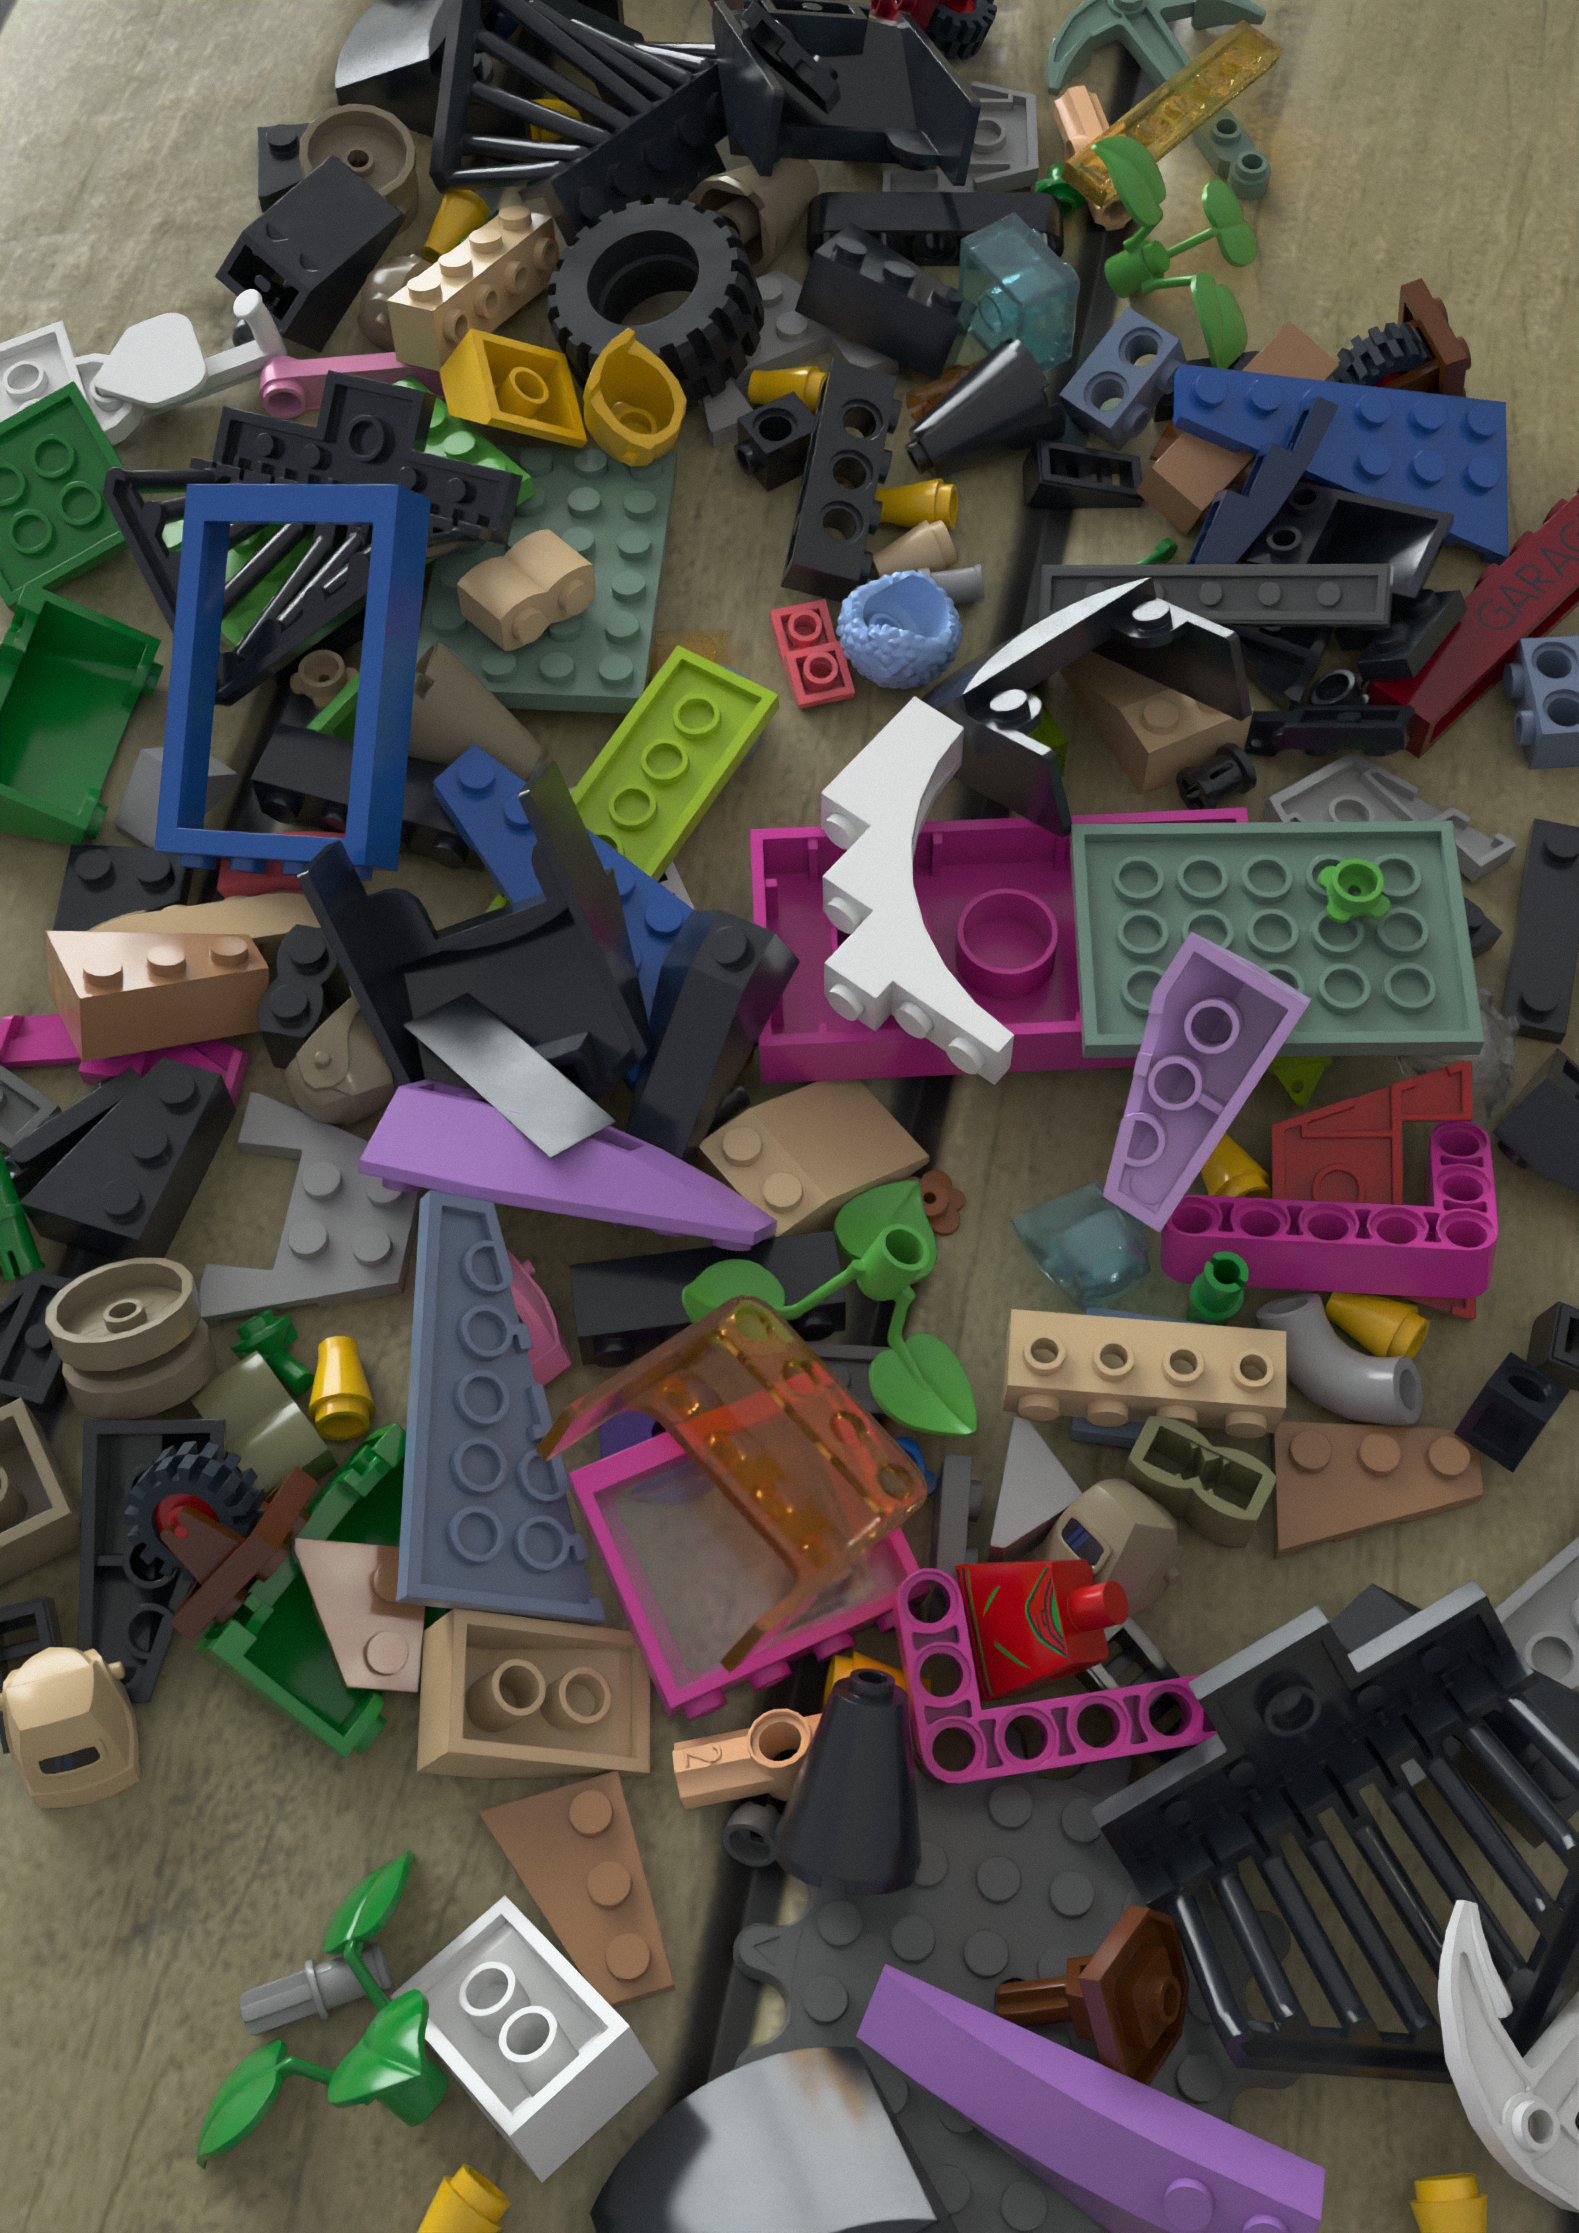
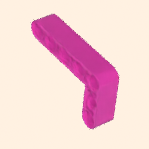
[1160,1122,1499,1299]
[893,1568,1217,1783]

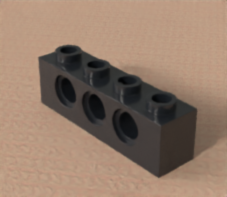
[780,359,902,603]

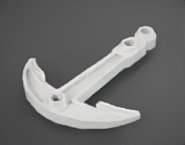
[1437,1900,1579,2213]

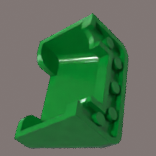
[0,581,164,845]
[195,1423,448,1758]

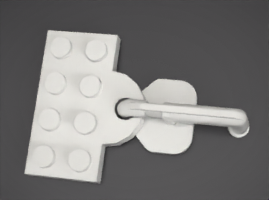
[0,289,287,446]

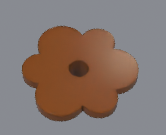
[903,1170,965,1236]

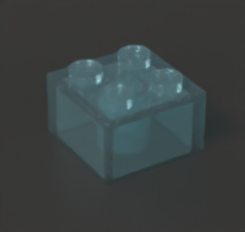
[958,212,1080,373]

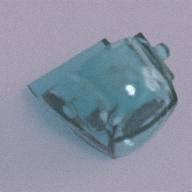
[1011,1181,1151,1311]

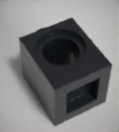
[734,391,814,492]
[1454,1352,1570,1473]

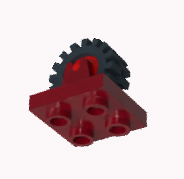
[870,0,997,60]

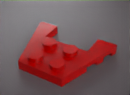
[1271,1061,1476,1319]

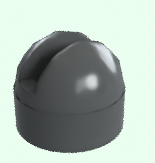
[722,1801,781,1867]

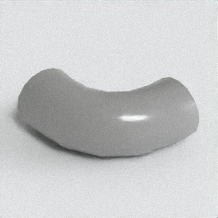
[1255,1293,1423,1426]

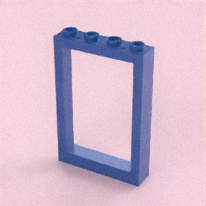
[154,484,431,881]

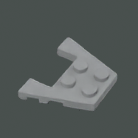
[883,81,1039,192]
[701,270,899,448]
[1262,752,1517,883]
[198,1092,425,1328]

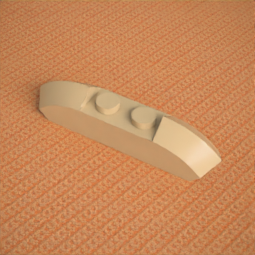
[87,889,321,969]

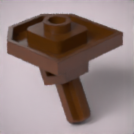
[996,1905,1189,2086]

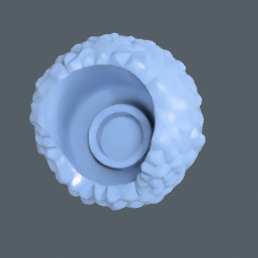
[836,570,963,690]

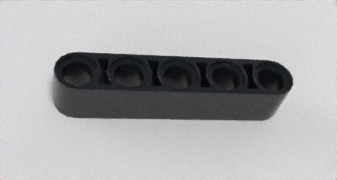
[806,192,1064,267]

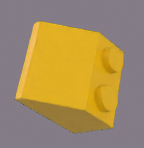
[439,328,588,448]

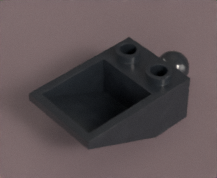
[215,155,407,352]
[1237,482,1454,609]

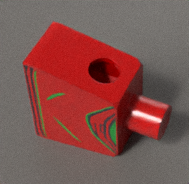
[954,1559,1129,1702]

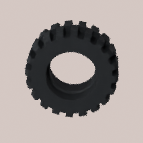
[546,198,764,411]

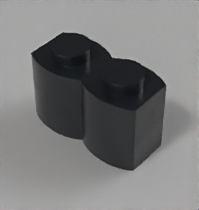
[258,924,351,1069]

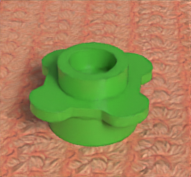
[1318,858,1390,923]

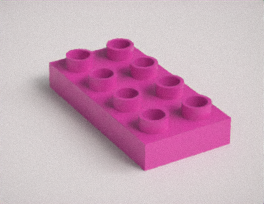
[750,807,1249,1083]

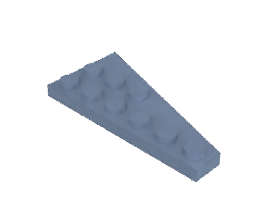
[396,1190,606,1626]

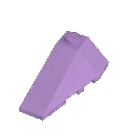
[1103,932,1311,1233]

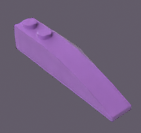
[856,1964,1326,2233]

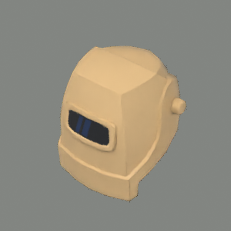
[0,1647,142,1809]

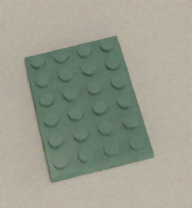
[416,446,678,714]
[1069,821,1485,1058]

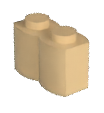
[457,529,596,651]

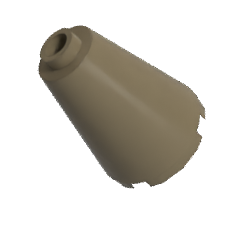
[686,158,819,277]
[408,642,546,783]

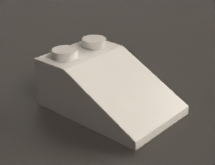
[389,1896,659,2183]

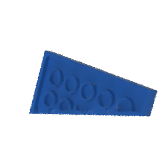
[1174,364,1508,566]
[433,743,695,1093]

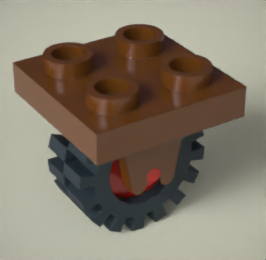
[1328,278,1471,397]
[123,1441,318,1641]

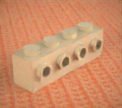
[387,205,559,372]
[1003,1309,1286,1439]

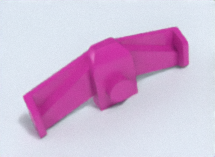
[0,1014,252,1108]

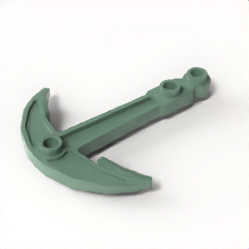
[1046,0,1271,201]

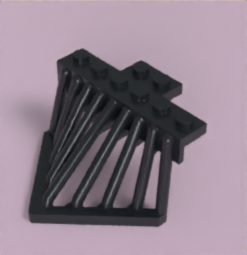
[429,0,728,246]
[102,370,523,707]
[1090,1580,1579,2084]

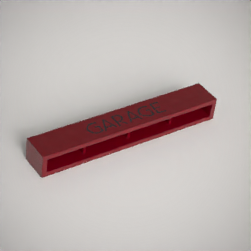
[1366,488,1579,759]

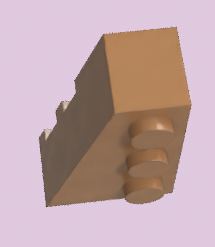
[46,931,269,1062]

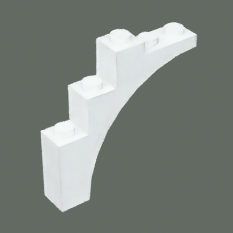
[821,696,1014,1085]

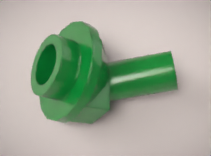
[1035,163,1086,218]
[230,1309,314,1395]

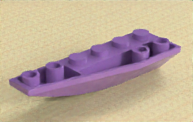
[358,1079,777,1251]

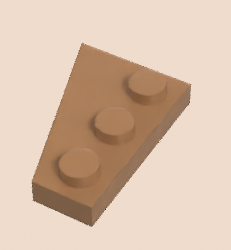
[1270,1421,1483,1559]
[478,1770,676,2009]

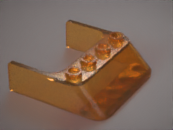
[536,1295,928,1674]

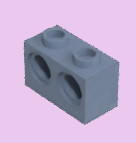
[1059,307,1188,451]
[1503,636,1579,769]

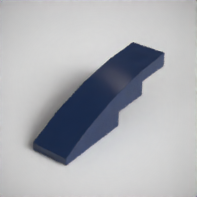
[1186,396,1339,564]

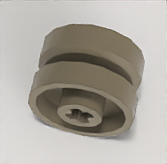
[299,104,419,240]
[45,1258,216,1420]

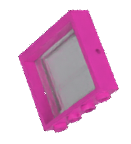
[569,1365,930,1722]

